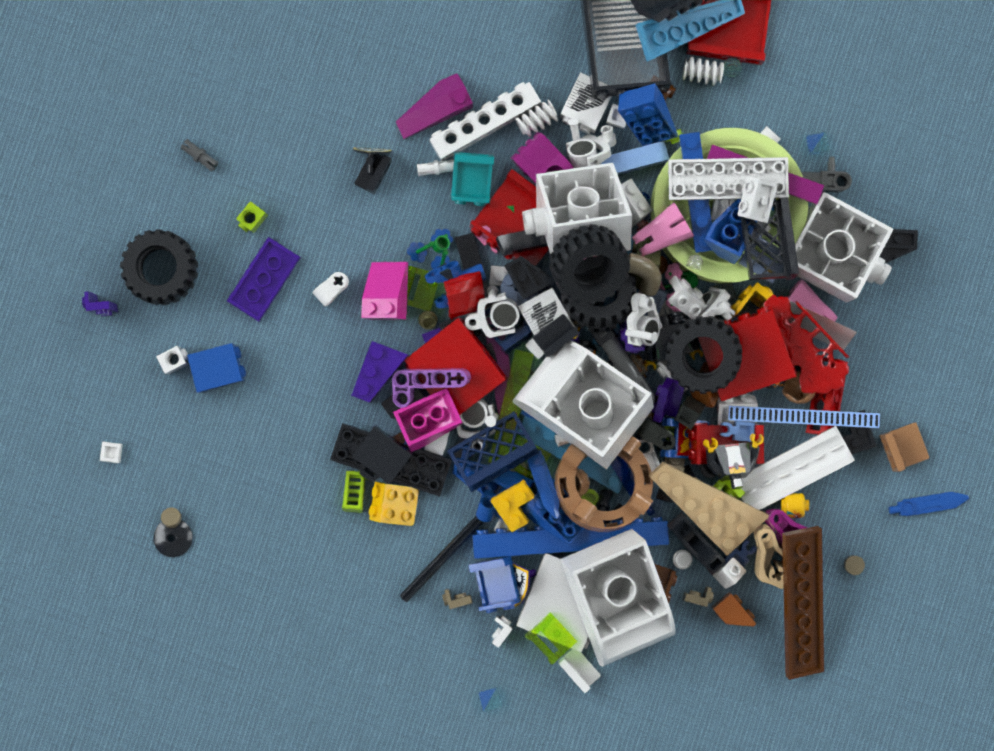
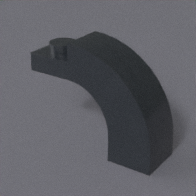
[667,512,726,575]

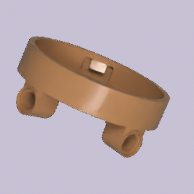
[555,436,653,532]

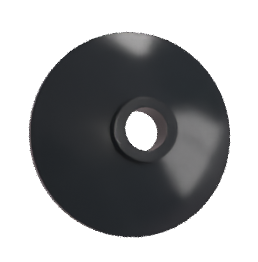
[154,520,193,557]

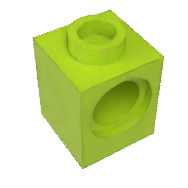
[236,201,268,233]

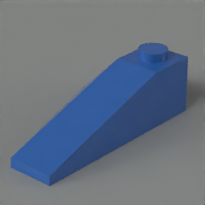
[704,199,757,265]
[453,458,534,508]

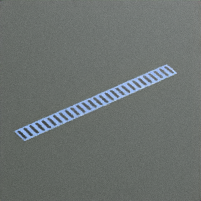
[728,406,880,428]

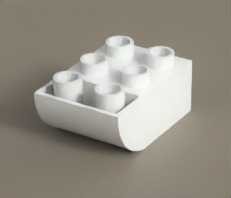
[513,340,654,469]
[560,529,675,667]

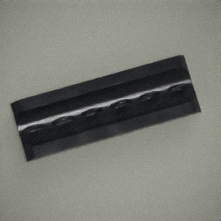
[330,423,452,497]

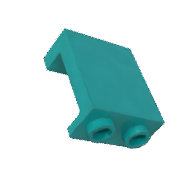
[451,152,494,206]

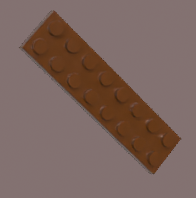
[782,526,824,680]

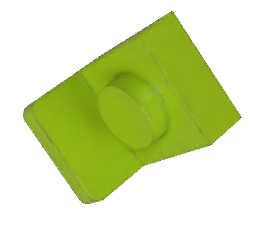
[713,480,745,499]

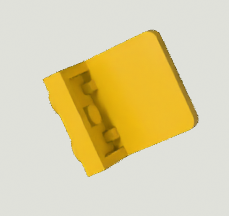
[730,282,774,320]
[369,482,419,526]

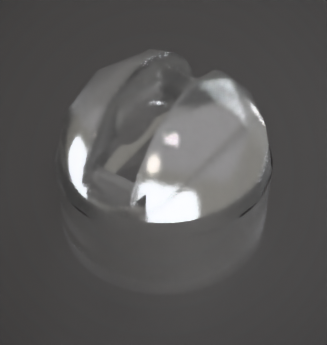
[686,255,703,270]

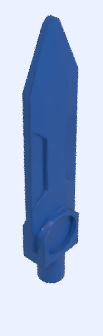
[527,450,560,519]
[888,492,969,516]

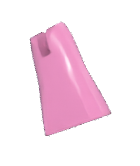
[632,202,694,256]
[786,279,838,321]

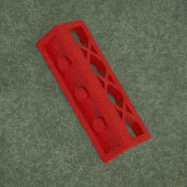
[806,357,848,435]

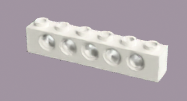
[430,82,541,161]

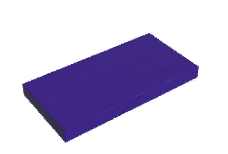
[227,237,301,322]

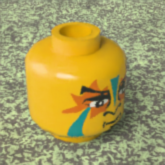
[781,493,809,518]

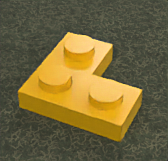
[490,480,535,532]

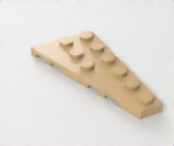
[649,462,769,556]

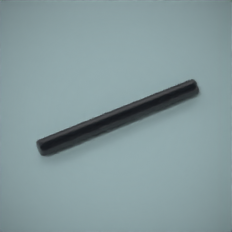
[400,516,484,602]

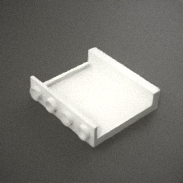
[516,553,590,652]

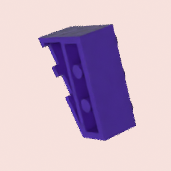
[351,341,409,403]

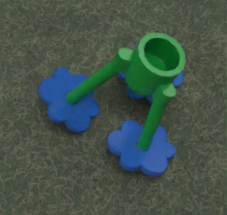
[407,229,453,269]

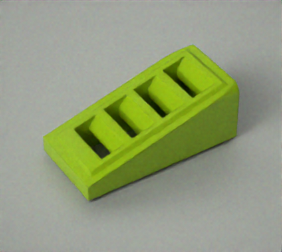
[342,471,365,513]

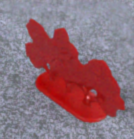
[764,295,850,394]

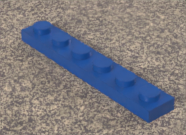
[679,132,712,253]

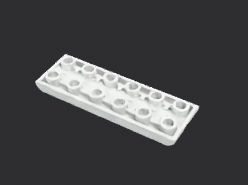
[668,157,789,200]
[741,426,855,510]

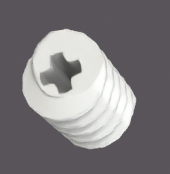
[682,57,724,86]
[515,99,558,137]

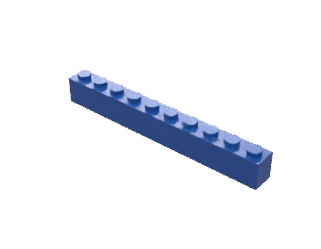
[473,516,669,559]

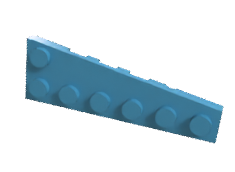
[635,0,745,62]
[518,416,629,494]

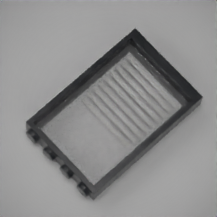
[580,0,671,99]

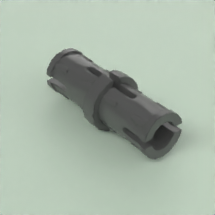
[181,139,219,172]

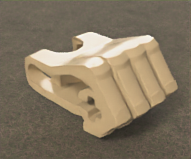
[753,524,783,589]

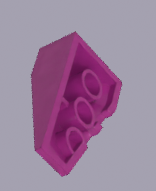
[396,73,473,139]

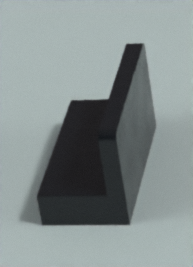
[355,154,392,195]
[533,314,579,357]

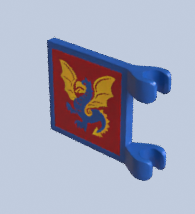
[660,418,710,459]

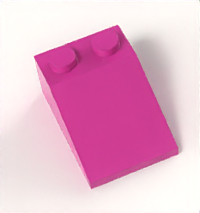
[361,262,408,320]
[393,388,463,452]

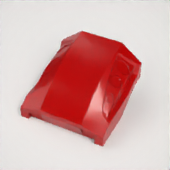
[443,271,486,320]

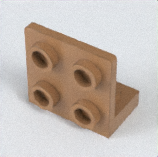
[879,423,929,472]

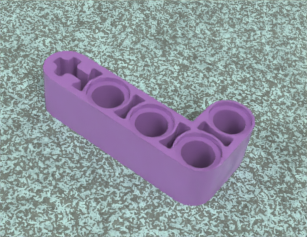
[392,368,471,408]

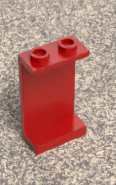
[688,425,764,464]

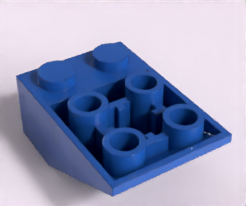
[618,84,678,146]
[521,477,584,545]

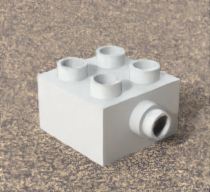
[523,163,632,257]
[795,192,893,303]

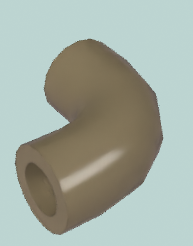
[627,253,662,296]

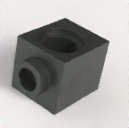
[674,396,706,429]

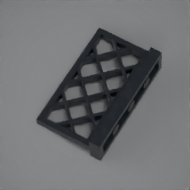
[738,197,799,280]

